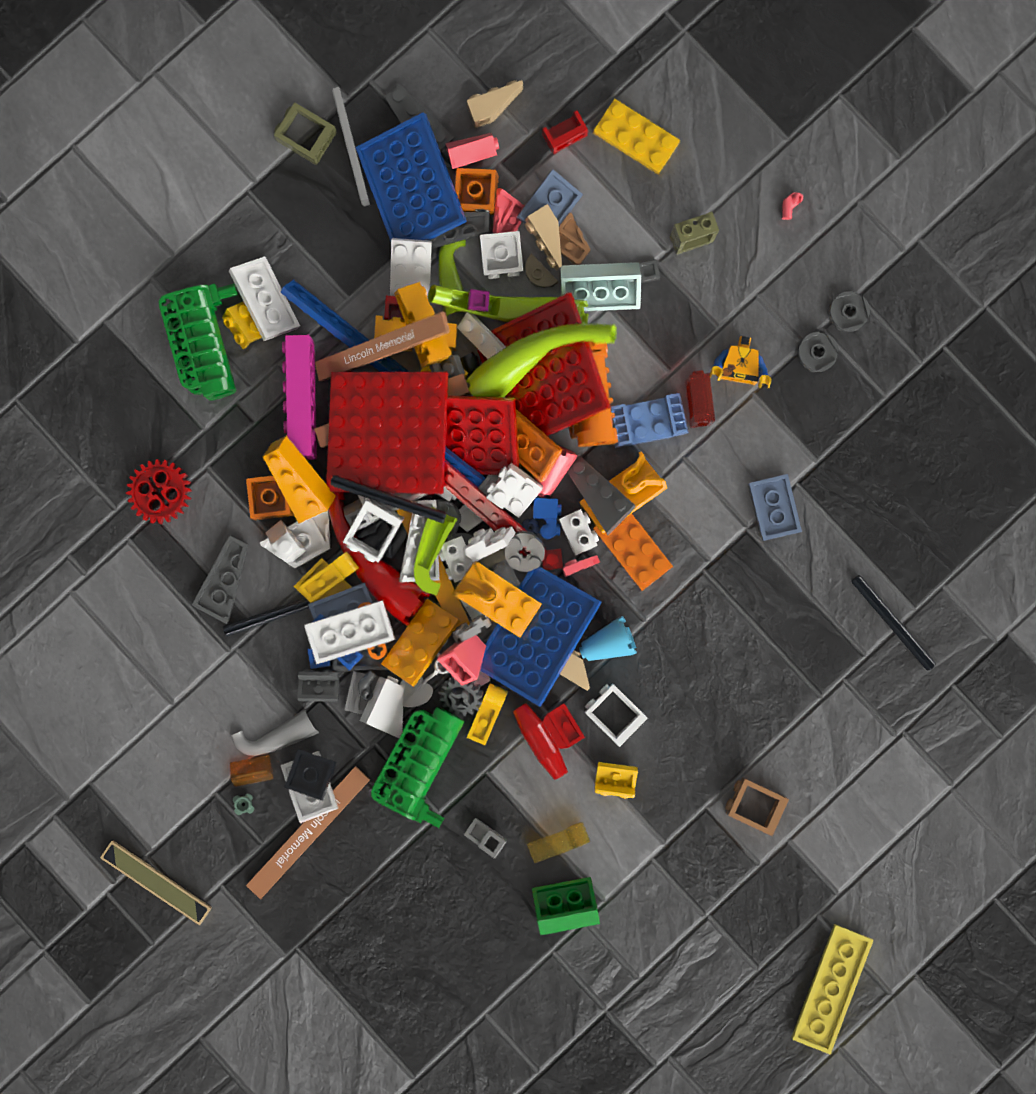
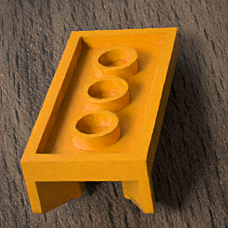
[579,452,667,534]
[452,561,542,638]

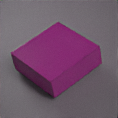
[467,289,490,312]

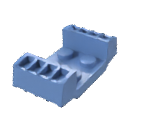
[611,393,689,448]

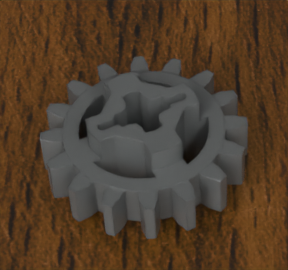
[439,677,483,716]

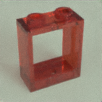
[685,370,715,428]

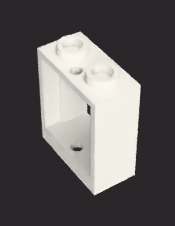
[343,498,404,562]
[585,684,647,747]

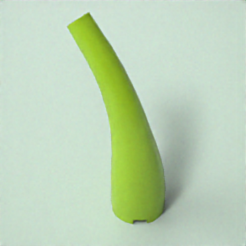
[428,285,589,324]
[466,324,616,398]

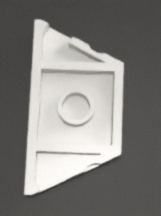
[260,510,331,569]

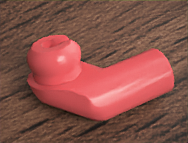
[782,192,803,220]

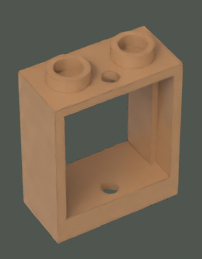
[725,777,789,836]

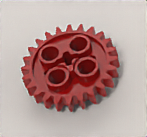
[126,459,192,524]

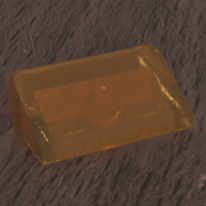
[230,755,273,786]

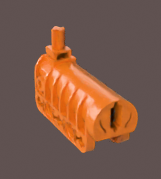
[569,340,618,447]

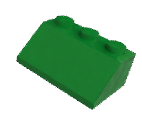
[532,877,600,935]

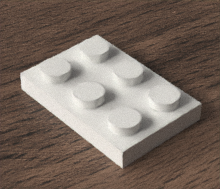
[390,238,432,299]
[280,751,339,823]

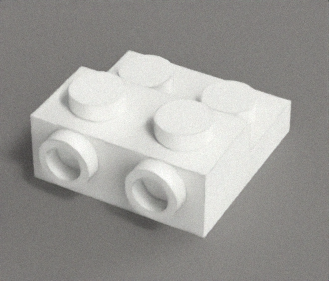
[480,231,523,279]
[486,463,543,518]
[464,526,515,562]

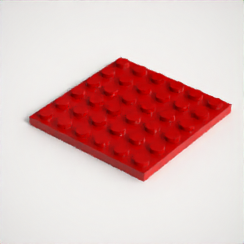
[477,293,611,436]
[326,372,448,494]

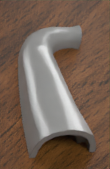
[231,708,319,756]

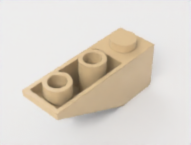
[467,80,523,128]
[525,204,562,271]

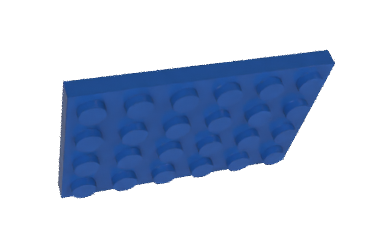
[356,112,467,241]
[480,566,602,707]

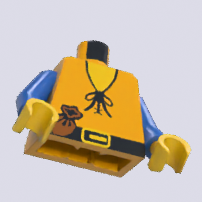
[709,336,771,388]

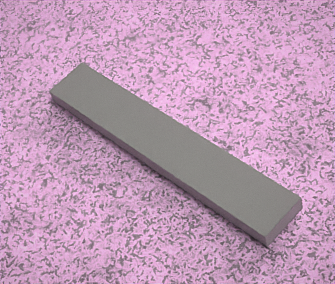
[332,87,370,206]

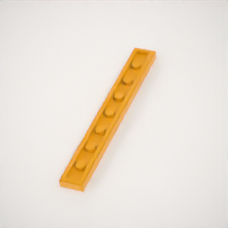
[397,501,470,635]

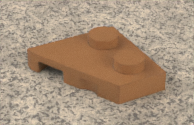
[559,213,591,265]

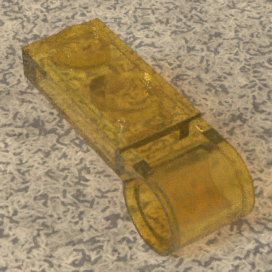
[527,822,590,863]

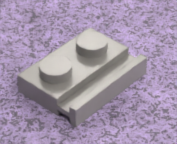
[345,671,379,714]

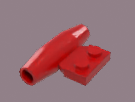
[513,703,585,780]

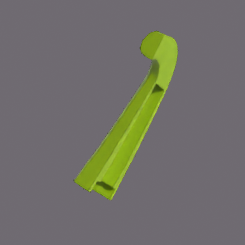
[438,240,466,318]
[414,507,457,595]

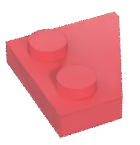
[493,188,525,234]
[562,555,600,577]

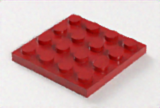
[445,395,519,475]

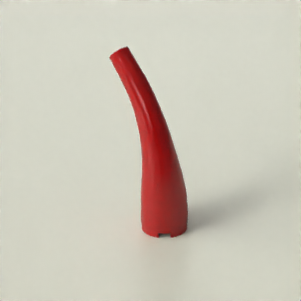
[328,492,430,626]

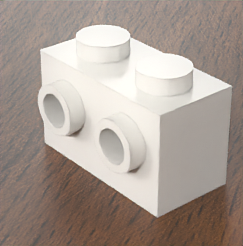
[559,509,599,556]
[439,536,473,583]

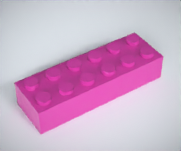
[282,335,317,460]

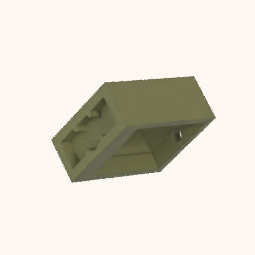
[274,102,337,165]
[670,211,719,255]

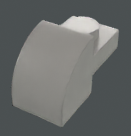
[464,818,507,858]

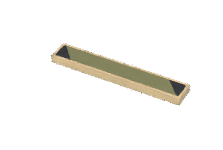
[100,840,212,926]

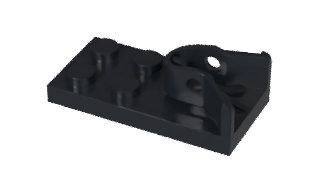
[357,494,434,560]

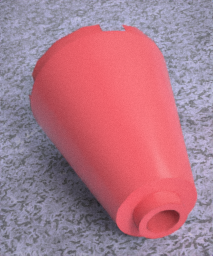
[534,445,577,498]

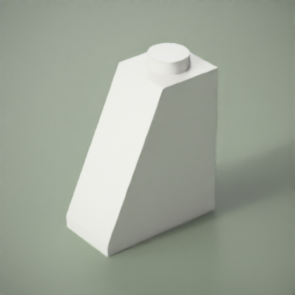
[265,520,307,563]
[360,676,404,738]

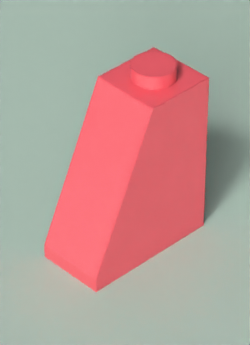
[445,133,499,169]
[437,635,486,685]

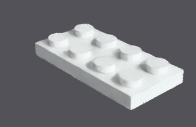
[229,257,300,341]
[304,601,395,664]

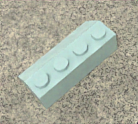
[560,262,641,311]

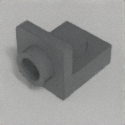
[430,355,465,379]

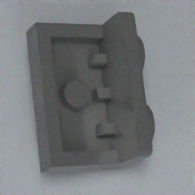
[297,669,340,702]

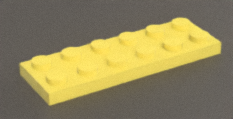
[791,924,873,1055]

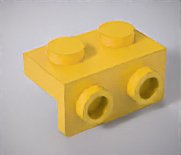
[222,301,262,349]
[594,762,638,798]

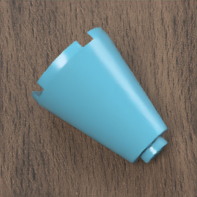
[579,616,637,661]

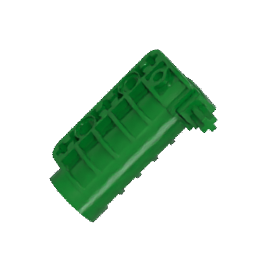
[159,283,238,401]
[371,706,465,828]

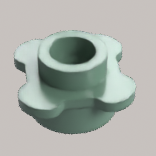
[233,794,254,815]

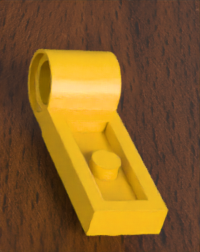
[299,552,359,603]
[467,683,508,745]

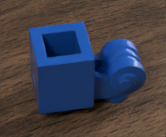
[533,498,562,539]

